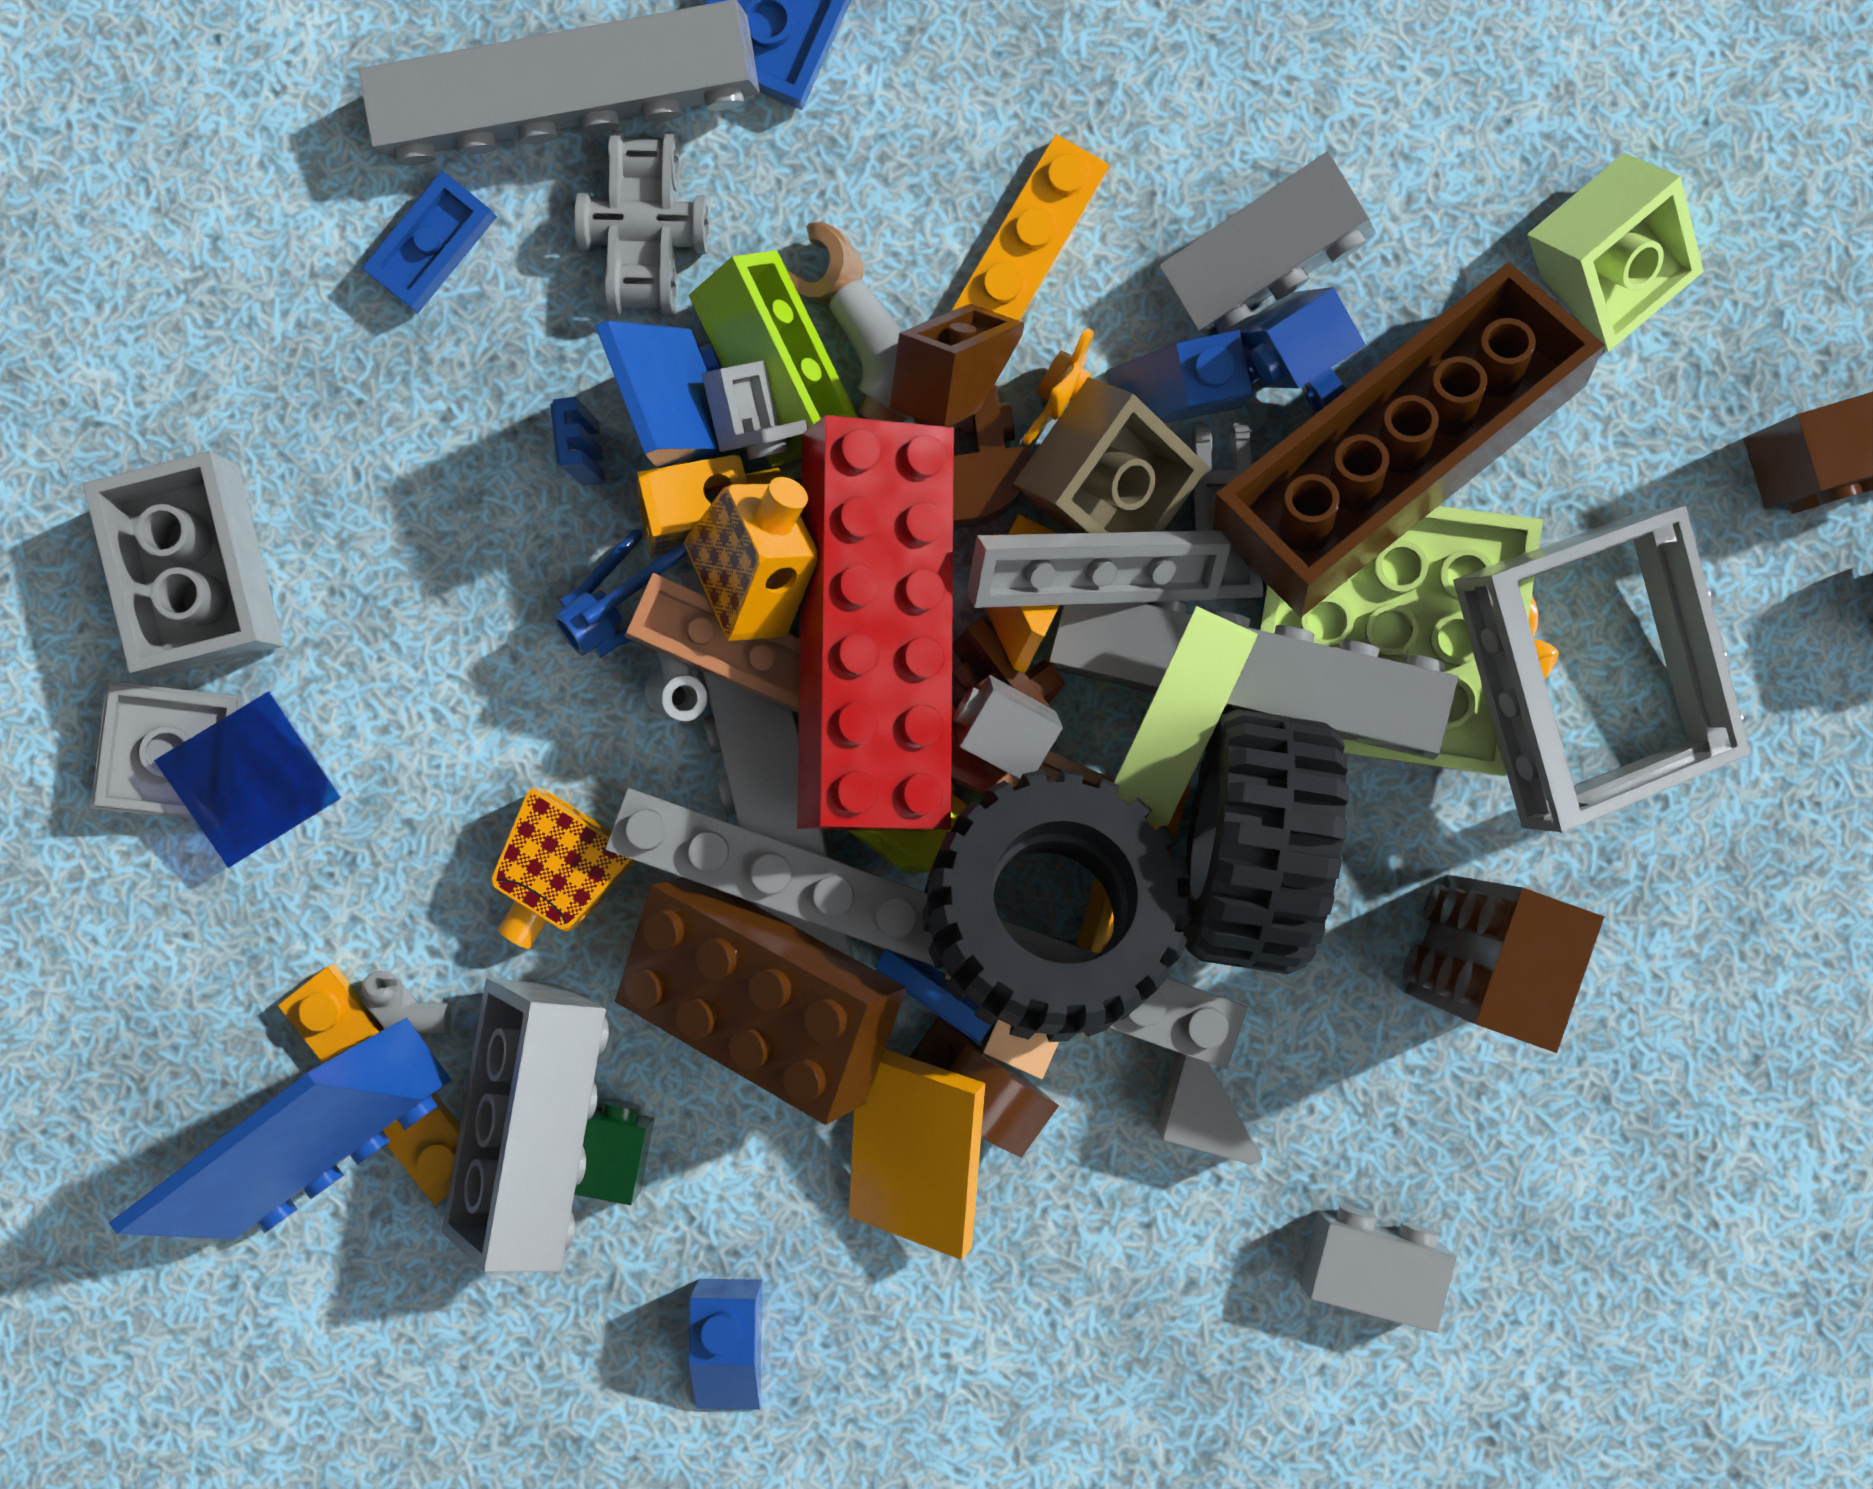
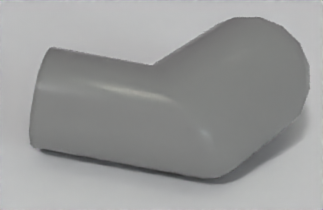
[361,970,451,1035]

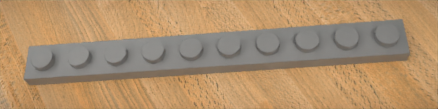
[605,788,1248,1069]

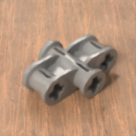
[575,130,710,316]

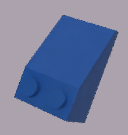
[595,321,743,468]

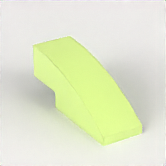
[1113,606,1258,827]

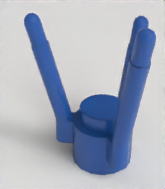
[553,529,688,658]

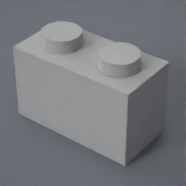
[1299,1205,1457,1333]

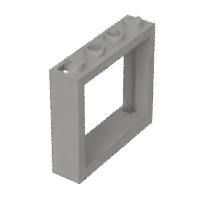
[1453,505,1751,833]

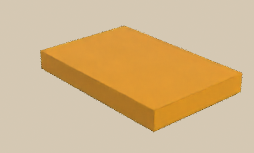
[849,1049,985,1260]

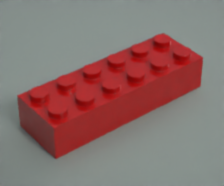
[797,415,954,832]

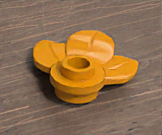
[1021,328,1094,446]

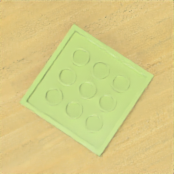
[1260,506,1543,777]

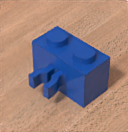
[1234,287,1366,413]

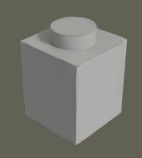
[953,675,1063,779]

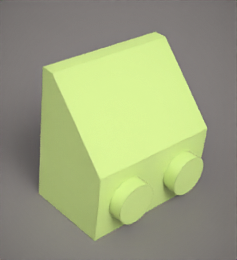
[1527,153,1704,352]

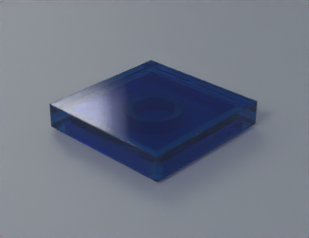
[154,691,342,868]

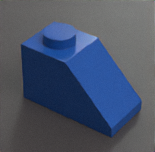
[1106,330,1252,424]
[689,1279,762,1410]

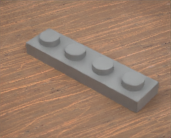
[966,530,1232,608]

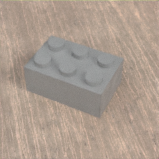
[83,451,284,678]

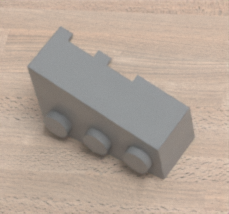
[1159,151,1376,334]

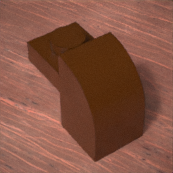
[953,385,1032,529]
[909,1016,1059,1158]

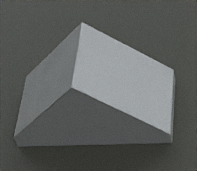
[1156,1052,1263,1165]

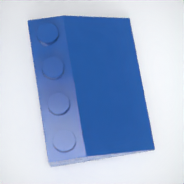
[109,1017,452,1240]

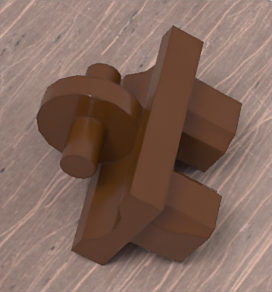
[952,617,1065,709]

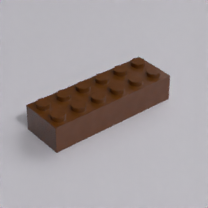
[1212,261,1605,618]

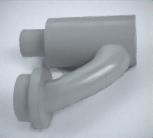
[637,642,707,721]

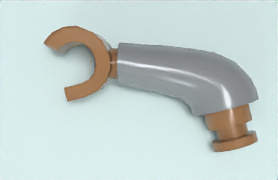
[788,222,916,424]

